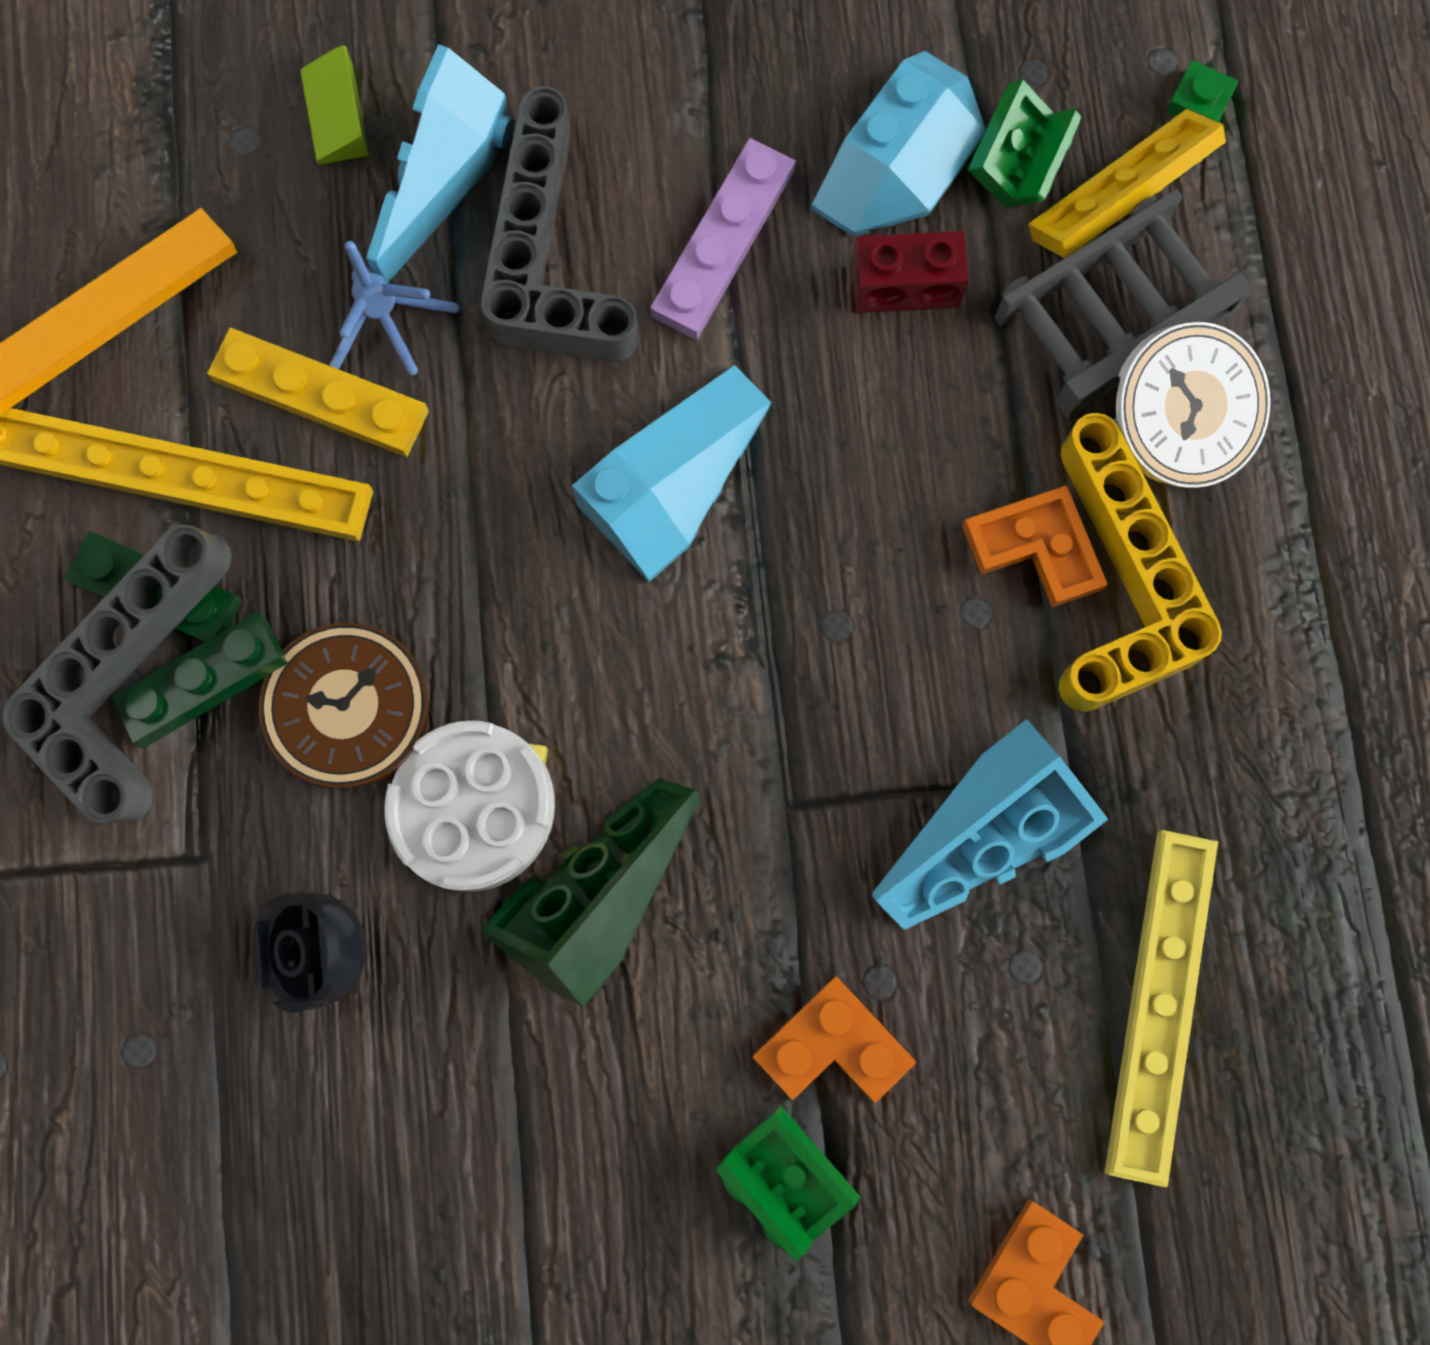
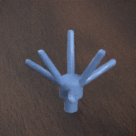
[329,241,460,375]

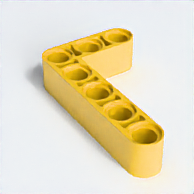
[1058,413,1222,712]

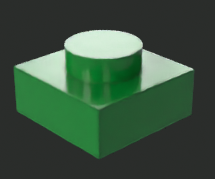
[1166,60,1238,122]

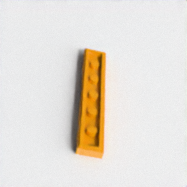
[0,208,237,415]

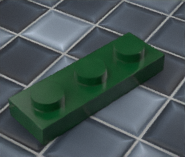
[64,531,242,643]
[112,612,288,749]

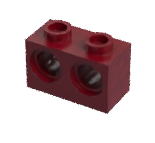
[851,231,969,314]

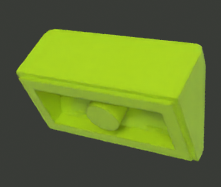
[300,45,369,165]

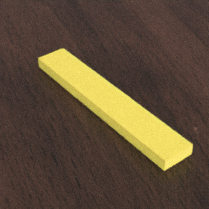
[1105,830,1218,1187]

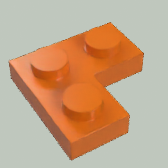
[962,485,1108,608]
[752,976,917,1103]
[967,1199,1104,1345]

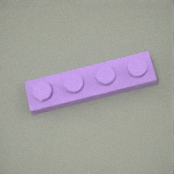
[650,138,796,340]

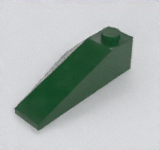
[481,778,701,1007]

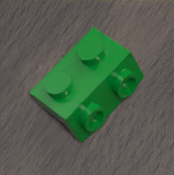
[968,80,1082,208]
[716,1106,860,1261]

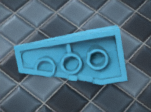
[367,44,514,283]
[572,365,771,582]
[872,719,1108,930]

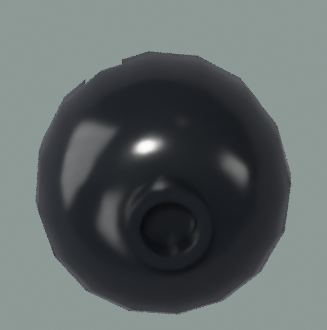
[252,892,366,1013]

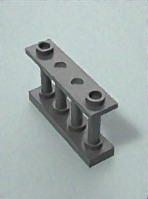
[994,189,1253,419]

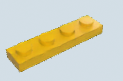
[1028,109,1226,258]
[207,327,429,458]

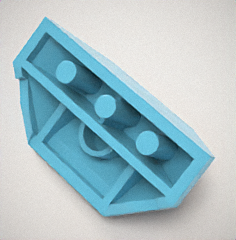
[811,51,986,237]

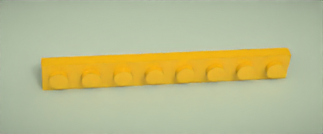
[0,408,373,542]

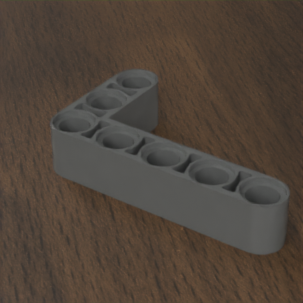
[481,86,638,362]
[2,525,232,823]

